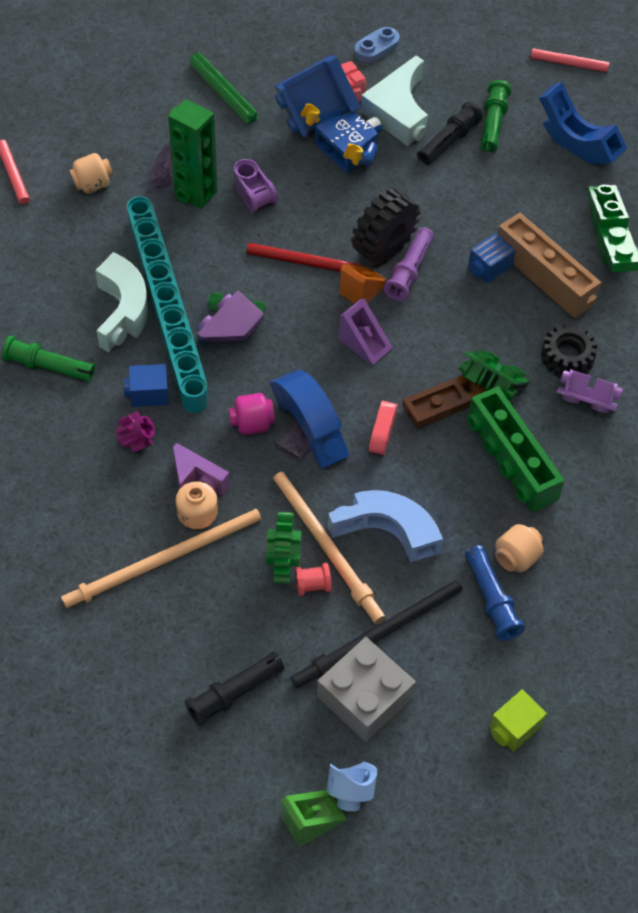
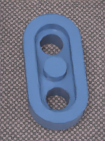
[354,27,400,63]

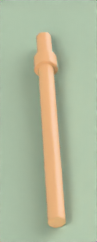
[273,472,386,625]

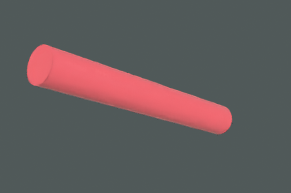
[530,48,609,73]
[0,140,30,205]

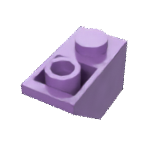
[197,290,265,343]

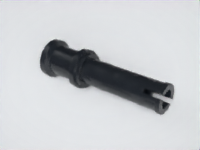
[417,102,483,165]
[184,651,285,727]

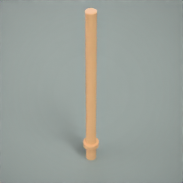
[61,509,261,609]

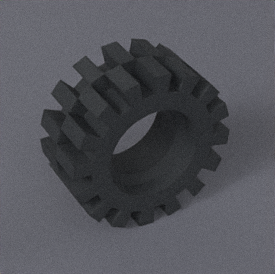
[541,323,598,377]

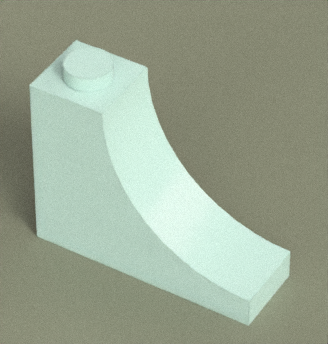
[361,56,428,146]

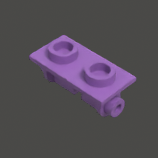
[556,369,623,413]

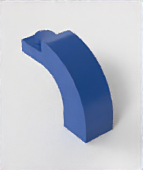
[539,82,627,164]
[269,370,350,468]

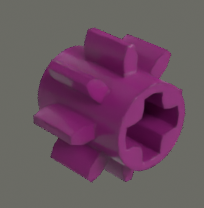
[116,411,155,453]

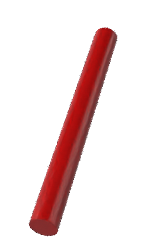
[247,243,361,272]

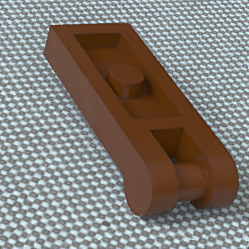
[402,375,487,429]

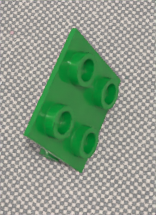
[459,350,531,401]

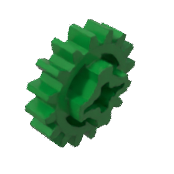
[266,511,302,584]

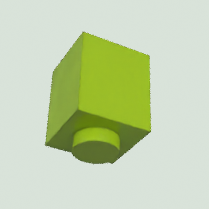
[489,689,547,752]

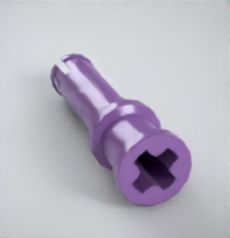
[383,227,434,301]

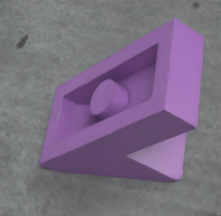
[173,443,230,497]

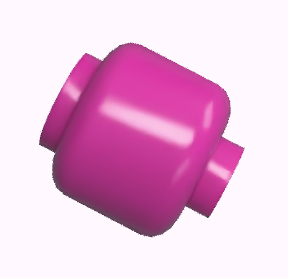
[228,393,275,435]

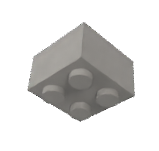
[317,637,416,742]

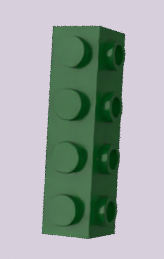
[168,99,218,209]
[467,386,565,512]

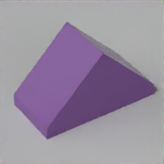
[339,299,393,365]

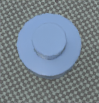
[327,762,377,811]

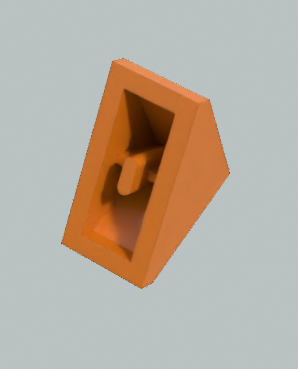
[339,264,387,304]

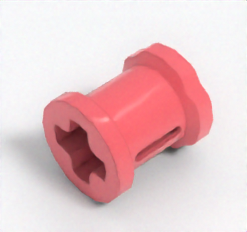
[294,563,332,596]

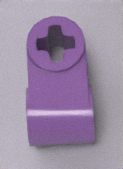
[234,159,278,214]

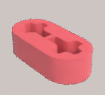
[369,401,398,455]

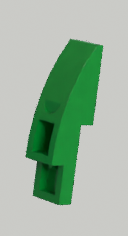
[588,185,638,272]

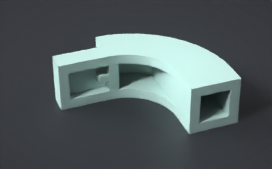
[95,252,148,352]

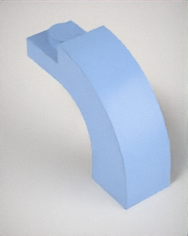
[327,490,443,563]

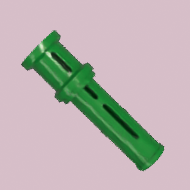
[480,80,511,152]
[1,335,95,383]

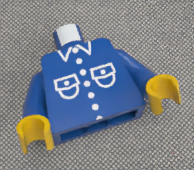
[300,103,383,174]

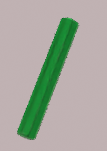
[190,52,258,124]

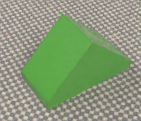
[281,790,347,847]

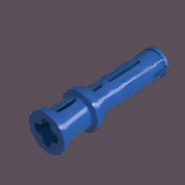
[465,545,525,641]

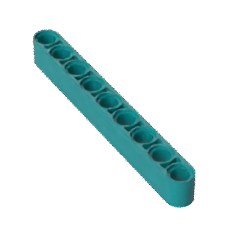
[127,196,208,413]

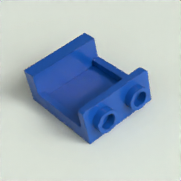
[274,55,361,138]

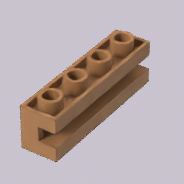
[498,212,602,319]

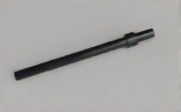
[290,580,463,689]

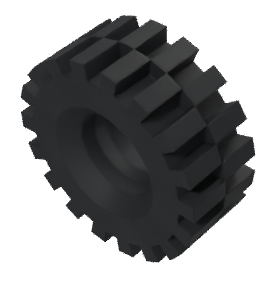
[351,189,421,266]

